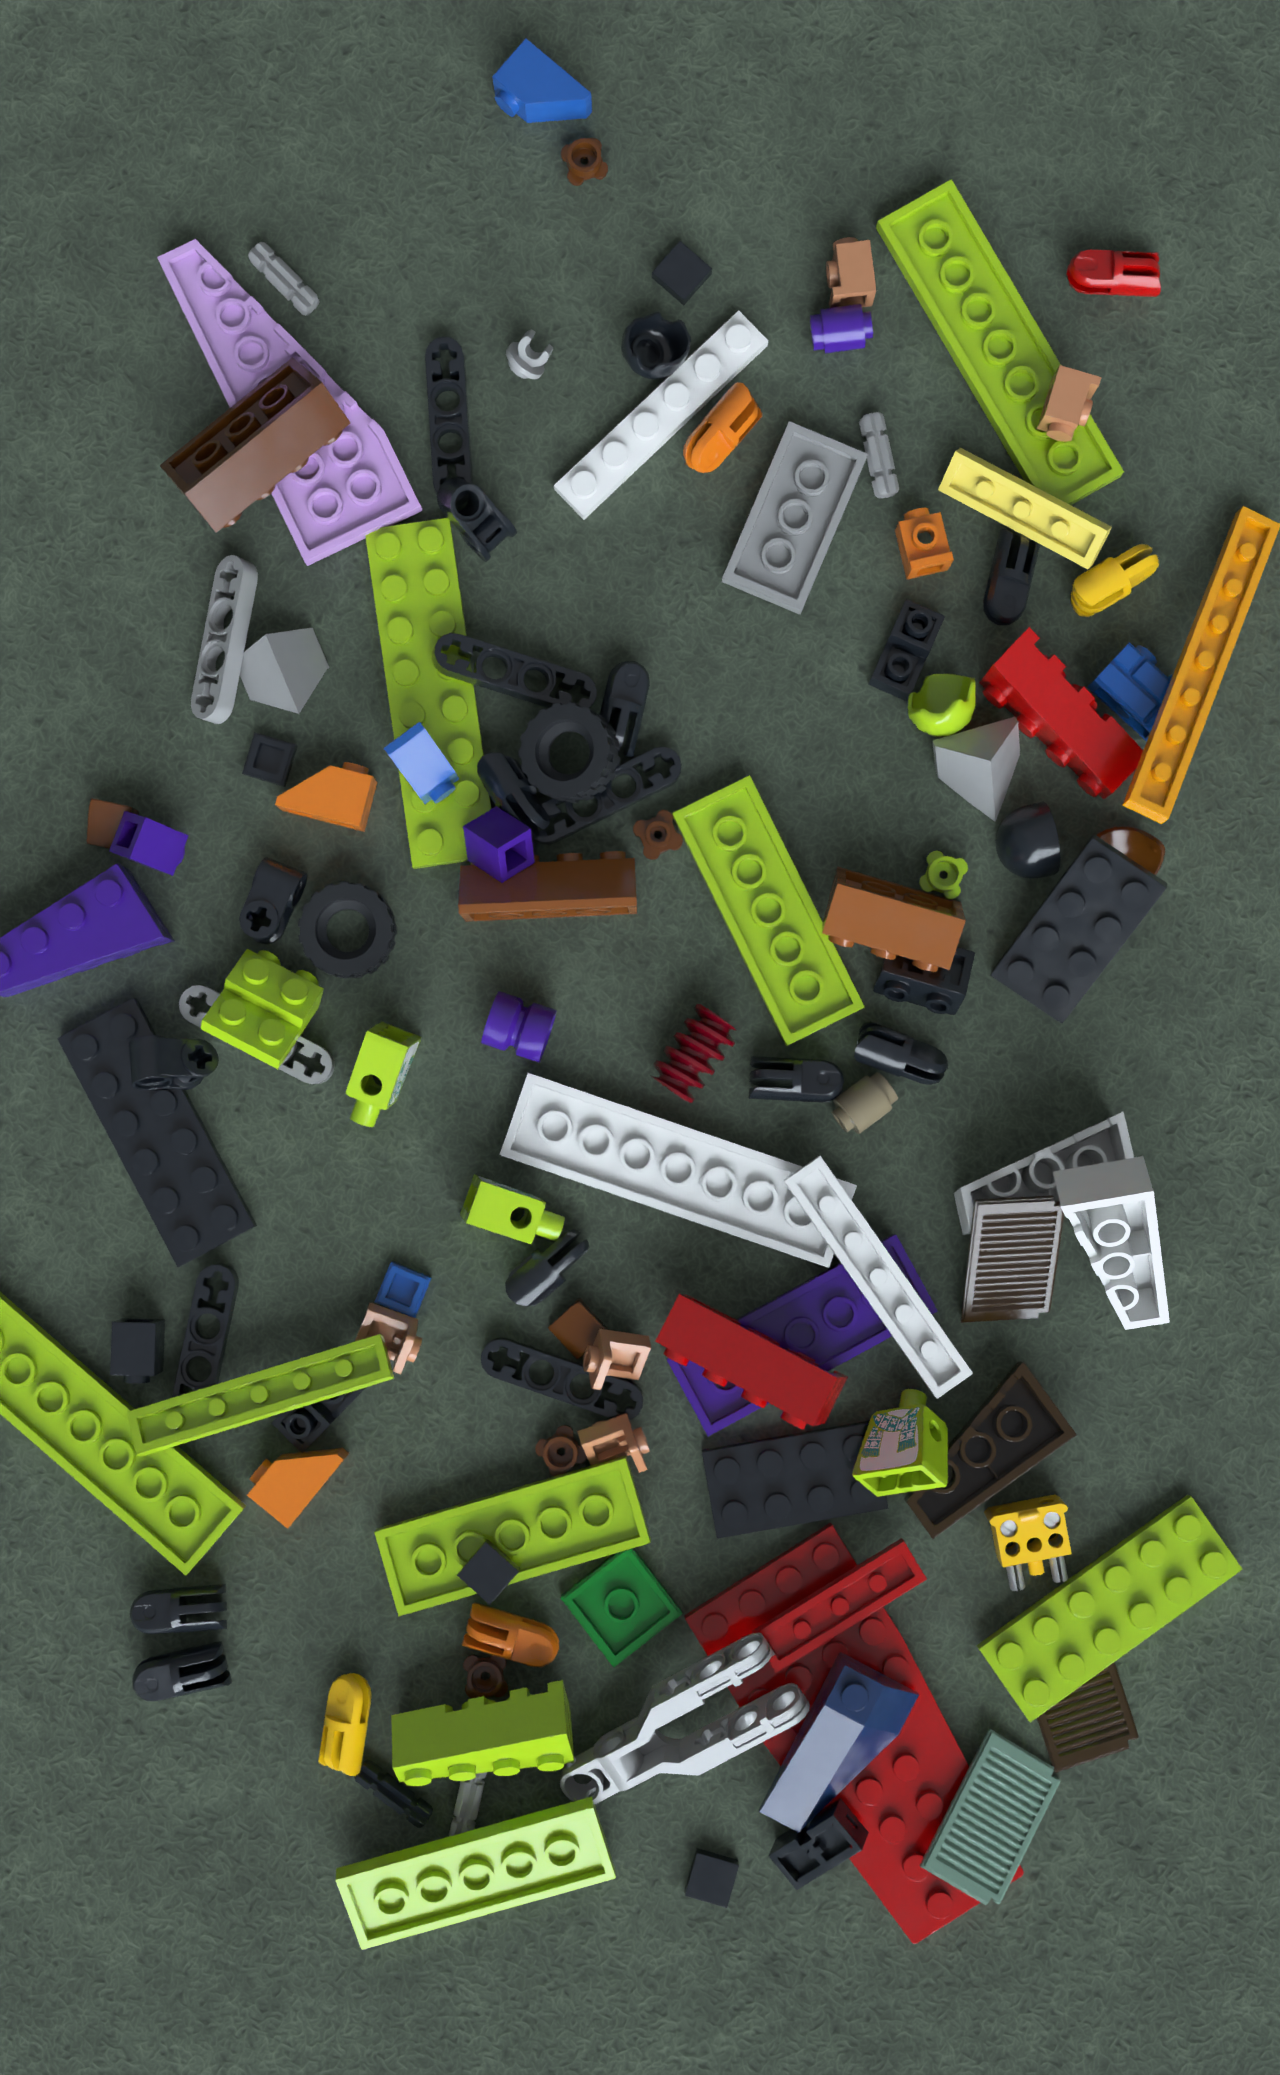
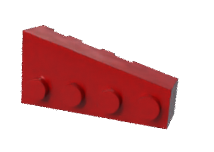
[979,627,1143,800]
[655,1294,848,1430]

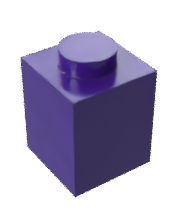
[463,806,535,883]
[109,811,189,876]

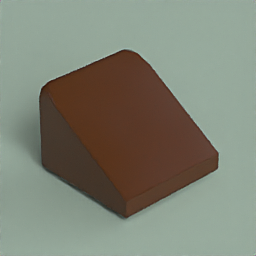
[87,798,139,849]
[548,1298,609,1359]

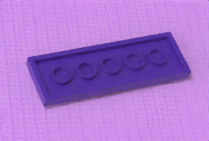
[666,1234,938,1436]

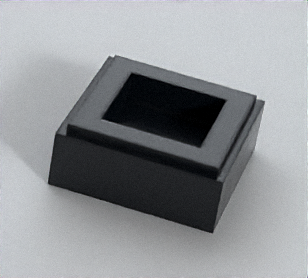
[652,241,712,305]
[242,732,298,787]
[457,1539,520,1605]
[685,1848,739,1908]

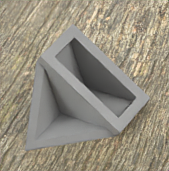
[240,628,330,714]
[932,717,1020,822]

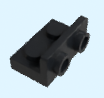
[873,947,975,1015]

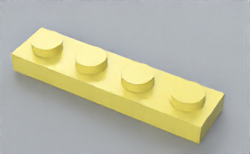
[938,448,1112,569]

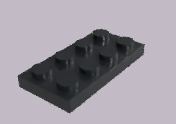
[991,834,1167,1023]
[701,1420,889,1539]

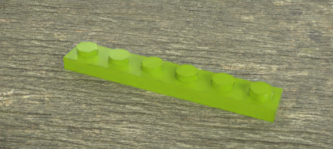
[127,1334,394,1456]

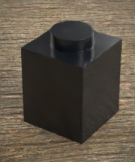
[110,1318,165,1383]

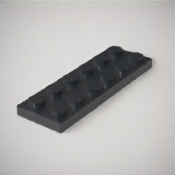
[57,998,257,1267]

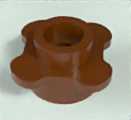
[561,138,608,186]
[633,810,683,860]
[535,1425,587,1476]
[463,1654,508,1698]

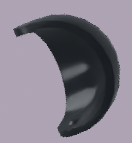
[995,801,1061,879]

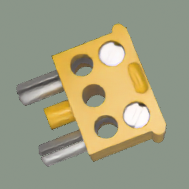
[984,1494,1072,1591]

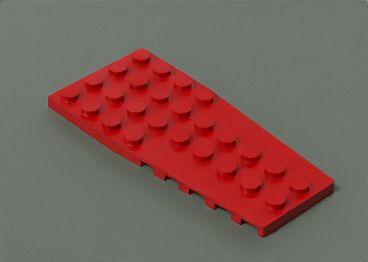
[684,1523,1024,1944]

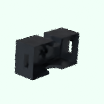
[768,1798,869,1890]

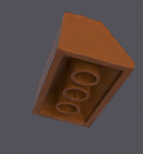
[458,851,637,922]

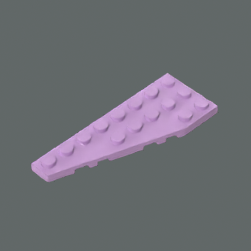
[157,239,422,566]

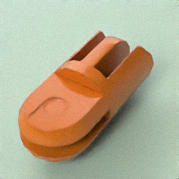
[683,382,763,473]
[462,1602,559,1667]

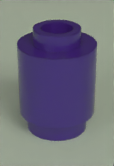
[810,304,873,354]

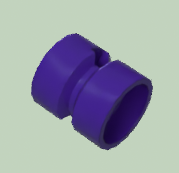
[481,991,557,1063]

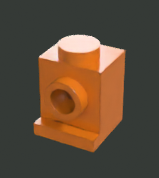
[895,508,954,580]

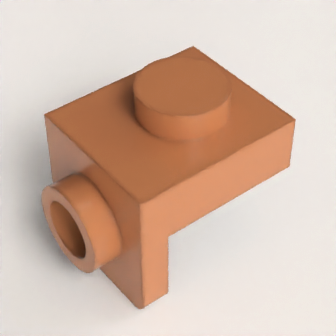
[355,1303,422,1374]
[583,1329,651,1390]
[577,1413,650,1473]

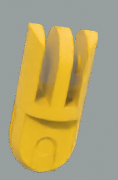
[1071,544,1159,617]
[318,1673,372,1776]

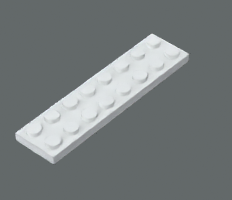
[500,1073,857,1268]

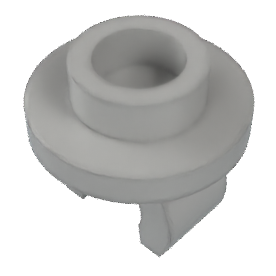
[506,329,553,379]

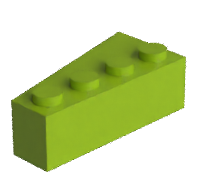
[391,1680,574,1786]

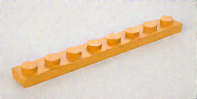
[1122,506,1280,824]

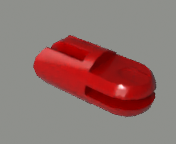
[1066,250,1161,297]

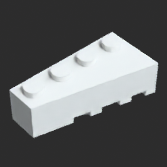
[954,1112,1134,1235]
[1053,1156,1170,1330]

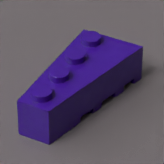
[0,864,174,997]

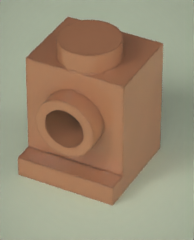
[826,237,876,308]
[1037,365,1102,442]

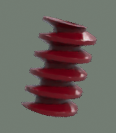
[650,1004,737,1103]

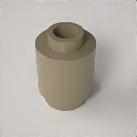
[831,1072,898,1134]

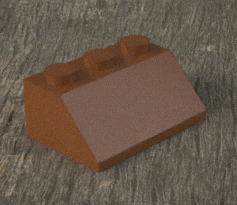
[822,866,966,972]

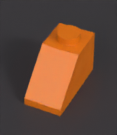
[275,762,377,832]
[247,1448,349,1529]

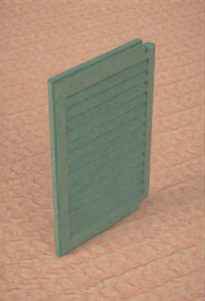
[919,1729,1061,1905]

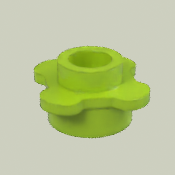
[919,851,968,899]

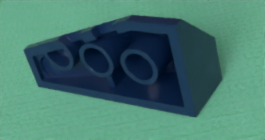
[759,1652,919,1833]

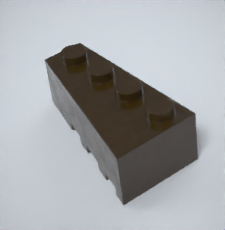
[904,1362,1077,1539]

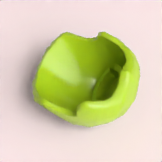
[908,674,976,737]

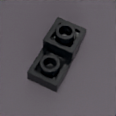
[868,599,945,701]
[272,1387,366,1453]

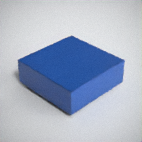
[375,1261,432,1318]

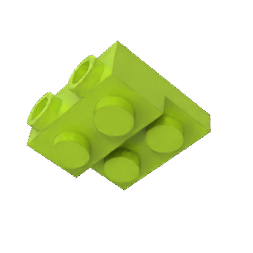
[201,949,324,1069]

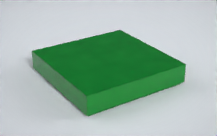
[560,1548,683,1667]

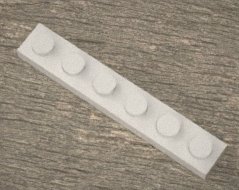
[554,311,768,520]
[784,1156,973,1399]

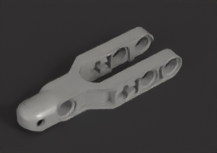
[560,1633,810,1804]

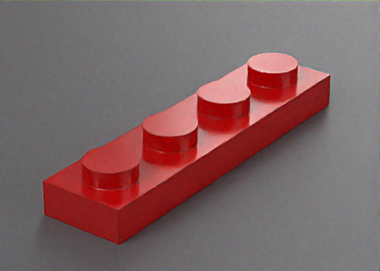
[752,1538,927,1673]

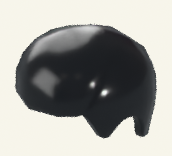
[621,312,691,379]

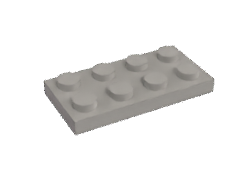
[722,421,868,615]

